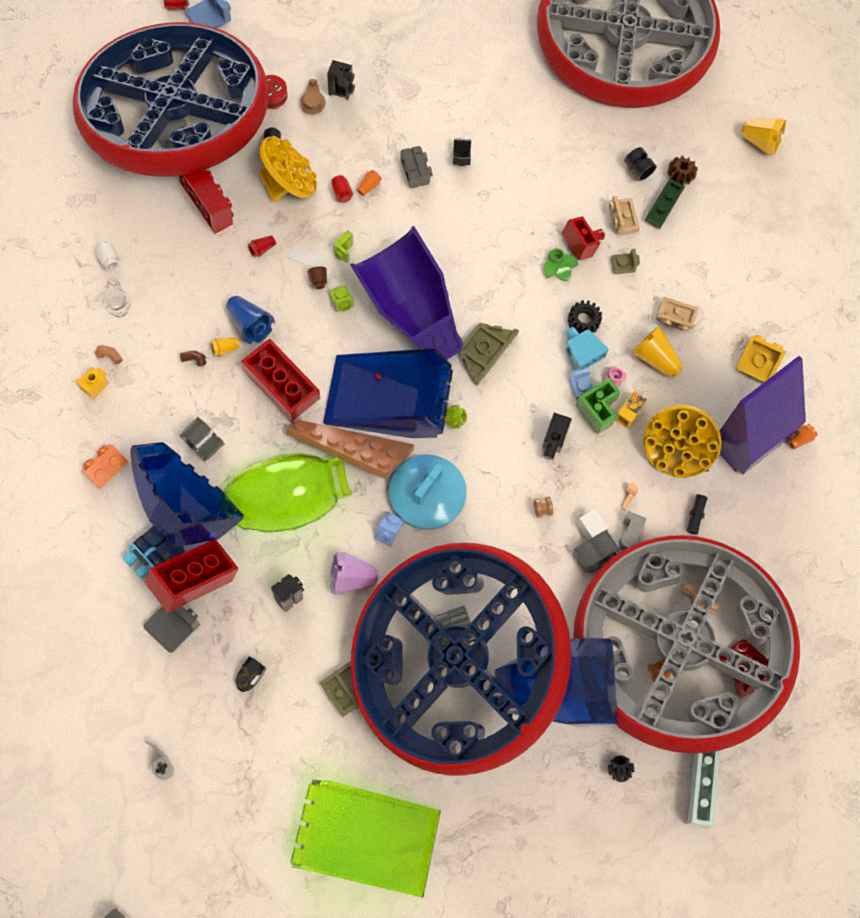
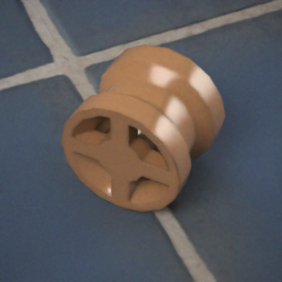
[534,497,553,518]

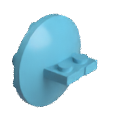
[389,455,466,530]

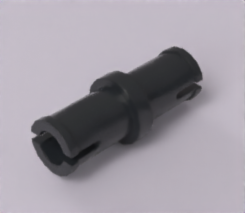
[686,494,708,535]

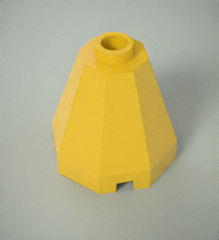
[741,118,787,155]

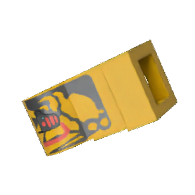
[615,391,647,429]

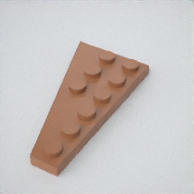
[286,420,414,479]

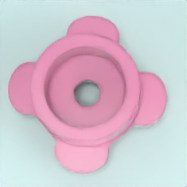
[604,366,627,387]

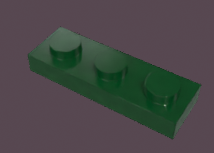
[645,179,685,229]

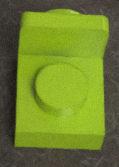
[333,230,353,263]
[329,285,354,312]

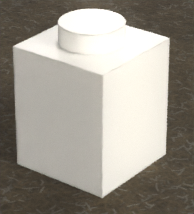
[577,509,608,540]

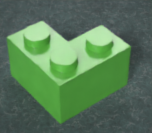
[576,378,621,434]

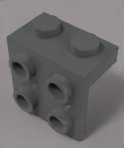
[144,606,200,653]

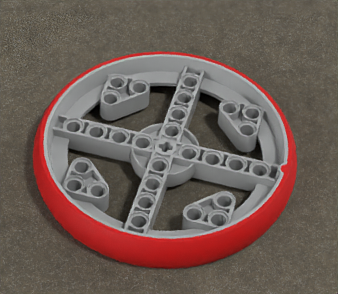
[537,0,720,108]
[573,535,800,754]

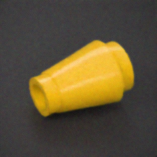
[211,337,240,357]

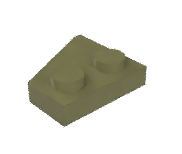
[319,661,358,717]

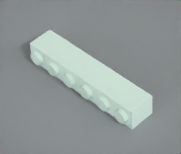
[687,696,724,828]

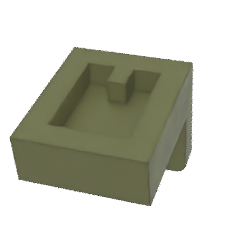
[611,249,640,274]

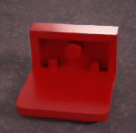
[719,639,769,698]

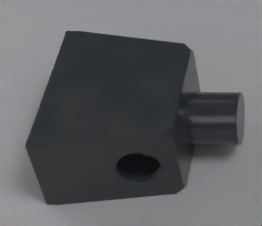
[542,412,572,460]

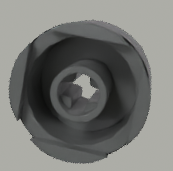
[179,416,225,462]

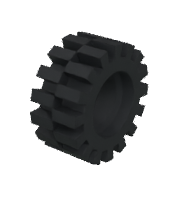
[568,300,602,334]

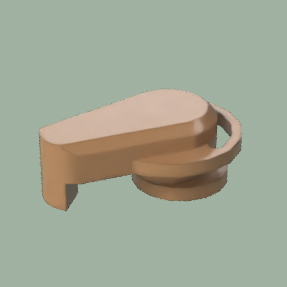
[300,79,326,114]

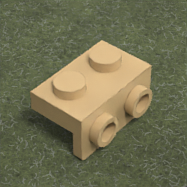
[609,195,640,235]

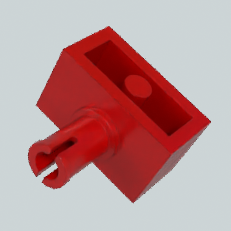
[561,216,605,261]

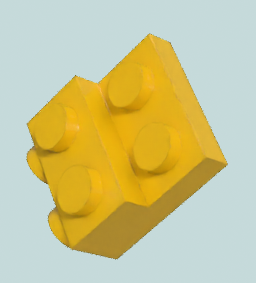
[735,335,786,383]

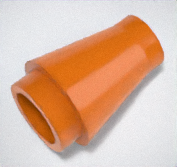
[356,170,382,196]
[788,424,818,449]

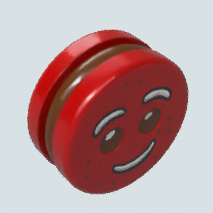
[266,75,288,109]

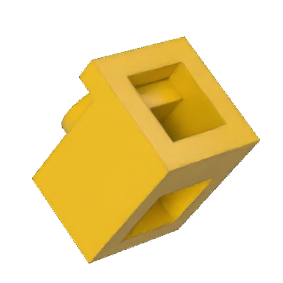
[75,367,109,400]

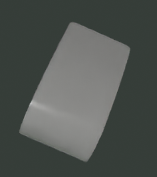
[145,741,174,780]

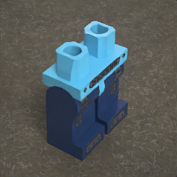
[122,520,185,580]

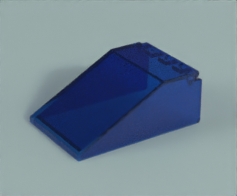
[323,348,453,438]

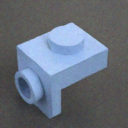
[374,512,404,546]

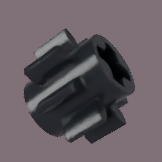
[608,755,635,782]

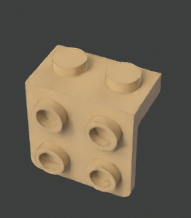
[656,297,699,331]

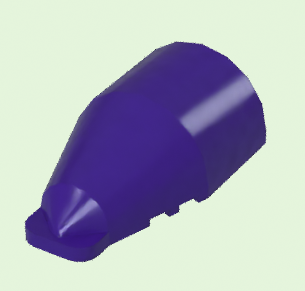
[350,226,463,364]

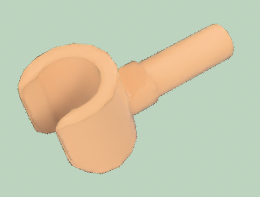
[621,482,639,509]

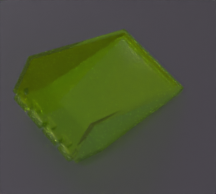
[290,780,441,898]

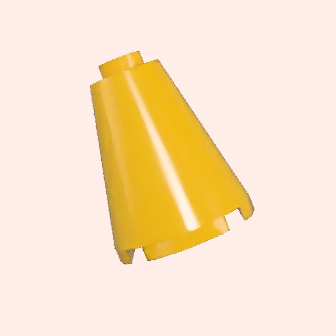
[631,326,683,377]

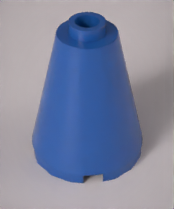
[226,295,275,344]

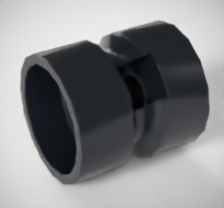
[624,147,657,181]

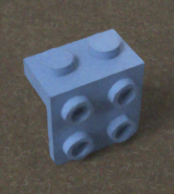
[186,0,231,28]

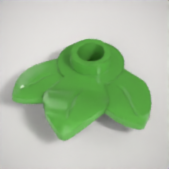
[544,248,579,281]

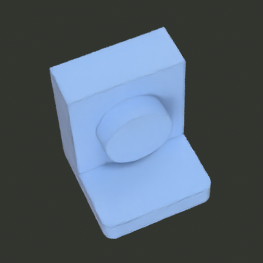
[569,368,593,400]

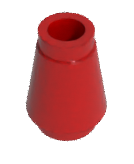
[248,235,276,257]

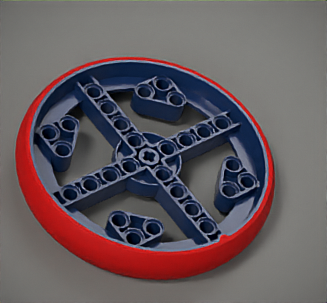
[73,22,269,177]
[350,542,571,776]

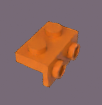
[81,445,129,489]

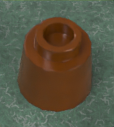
[307,266,327,290]

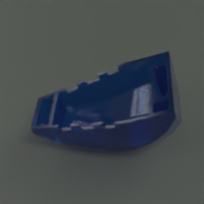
[130,442,244,546]
[495,638,618,727]

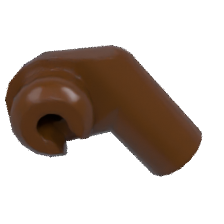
[180,350,207,367]

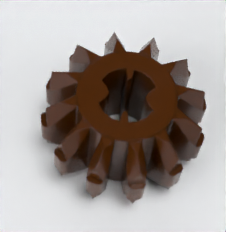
[667,155,698,185]

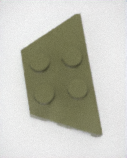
[458,323,519,385]

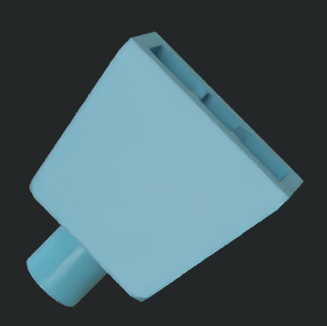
[565,327,609,370]

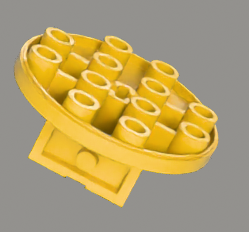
[258,136,318,202]
[643,405,722,478]

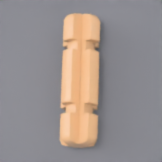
[682,583,719,613]

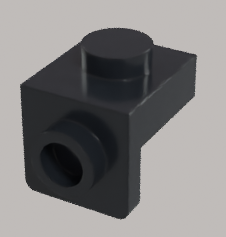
[453,138,471,166]

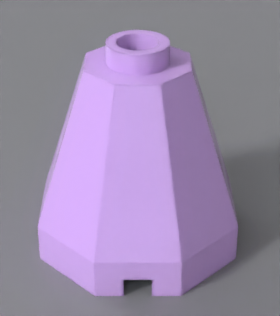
[330,552,378,595]

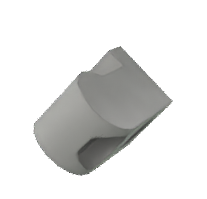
[158,118,188,148]
[618,511,647,550]

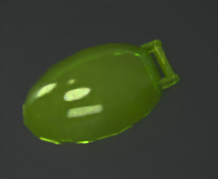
[219,453,352,533]

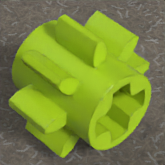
[444,405,467,429]

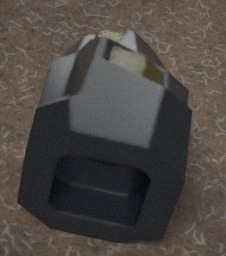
[235,656,267,692]

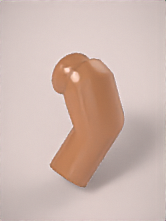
[95,345,123,365]

